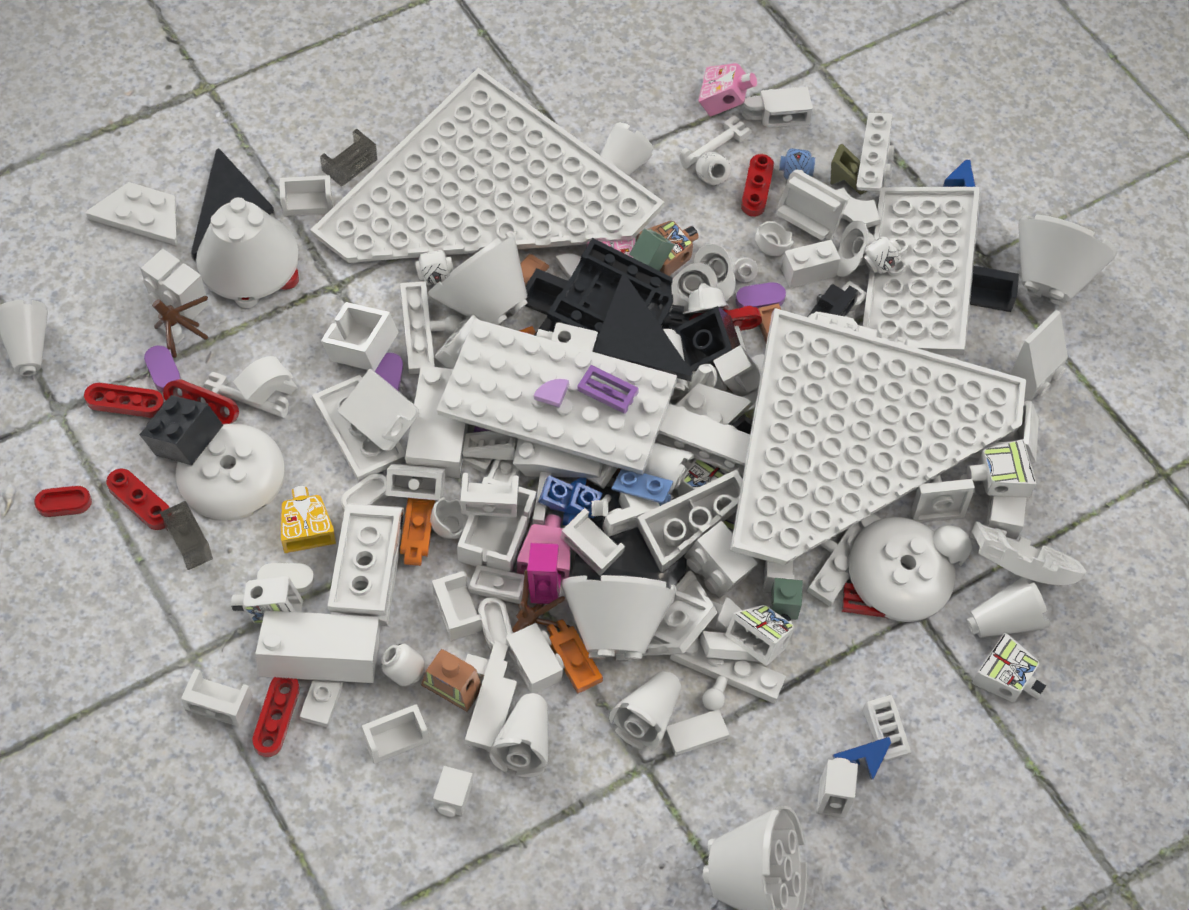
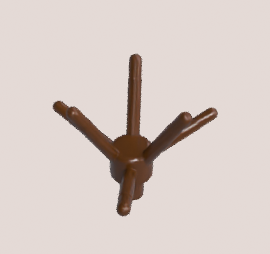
[152,296,208,358]
[512,570,570,633]

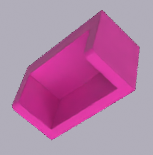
[527,543,561,604]

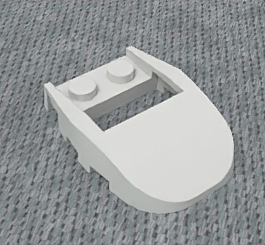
[970,521,1086,585]

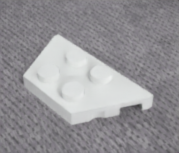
[86,182,178,246]
[675,383,753,463]
[642,570,718,656]

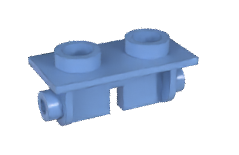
[612,469,673,506]

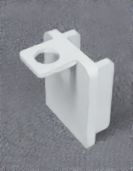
[776,170,849,240]
[338,369,420,451]

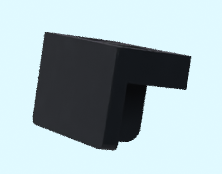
[807,284,858,317]

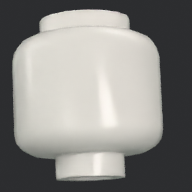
[381,644,424,686]

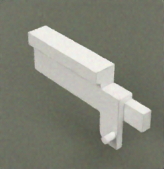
[464,642,517,752]

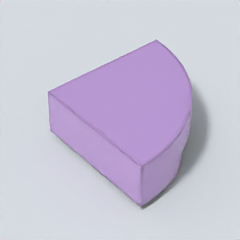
[534,379,569,407]

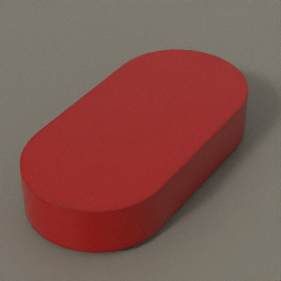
[34,486,92,517]

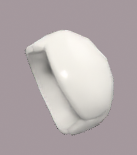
[755,221,794,256]
[430,497,469,539]
[933,525,972,566]

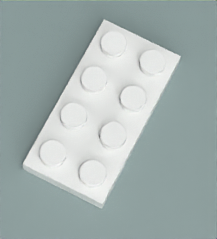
[312,375,406,482]

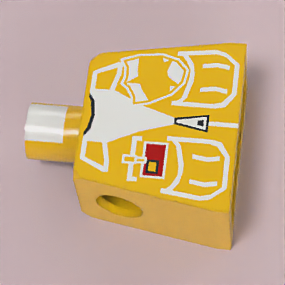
[281,486,336,553]

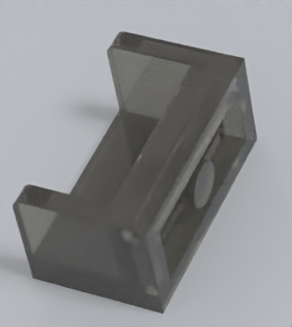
[320,129,378,187]
[160,501,213,570]

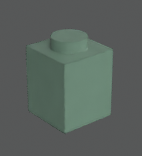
[629,228,674,271]
[770,578,803,620]

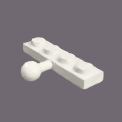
[400,281,463,374]
[807,514,881,607]
[670,638,786,711]

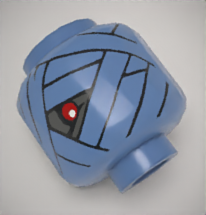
[779,149,815,180]

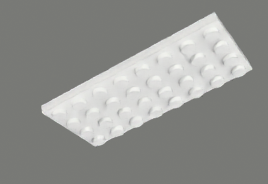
[863,187,980,355]
[437,319,677,475]

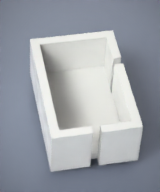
[457,477,536,572]

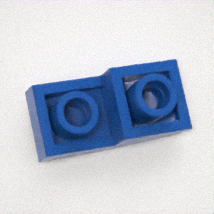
[538,475,602,518]

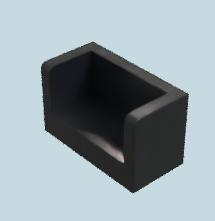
[970,265,1019,312]
[525,268,568,315]

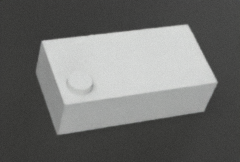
[405,366,468,478]
[256,610,380,683]

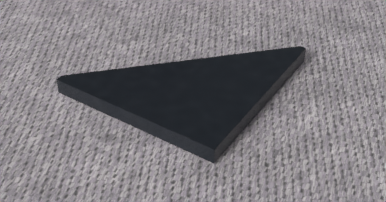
[191,148,274,260]
[593,274,693,382]

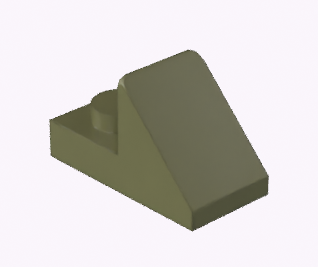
[830,144,867,195]

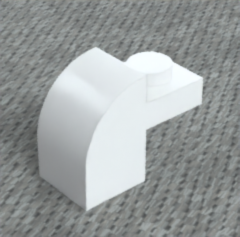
[233,356,298,405]

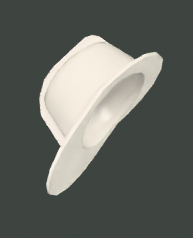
[837,220,875,277]
[694,244,736,302]
[670,263,718,315]
[683,283,729,314]

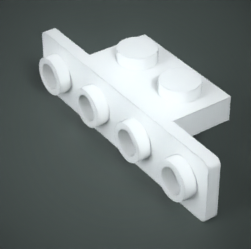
[857,113,894,191]

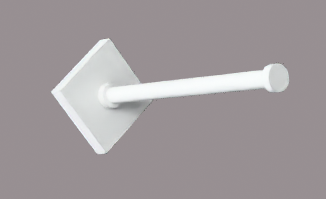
[910,475,975,522]

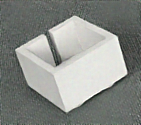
[141,249,208,320]
[321,302,399,371]
[684,521,758,598]

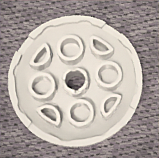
[175,423,285,520]
[848,517,955,622]

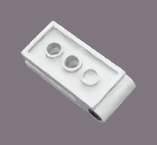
[328,504,404,626]

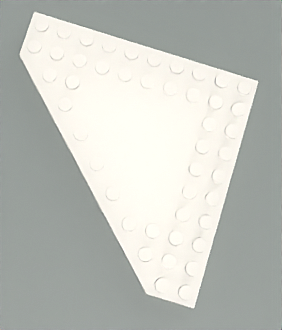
[311,68,664,263]
[730,308,1026,565]

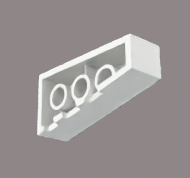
[637,469,742,573]

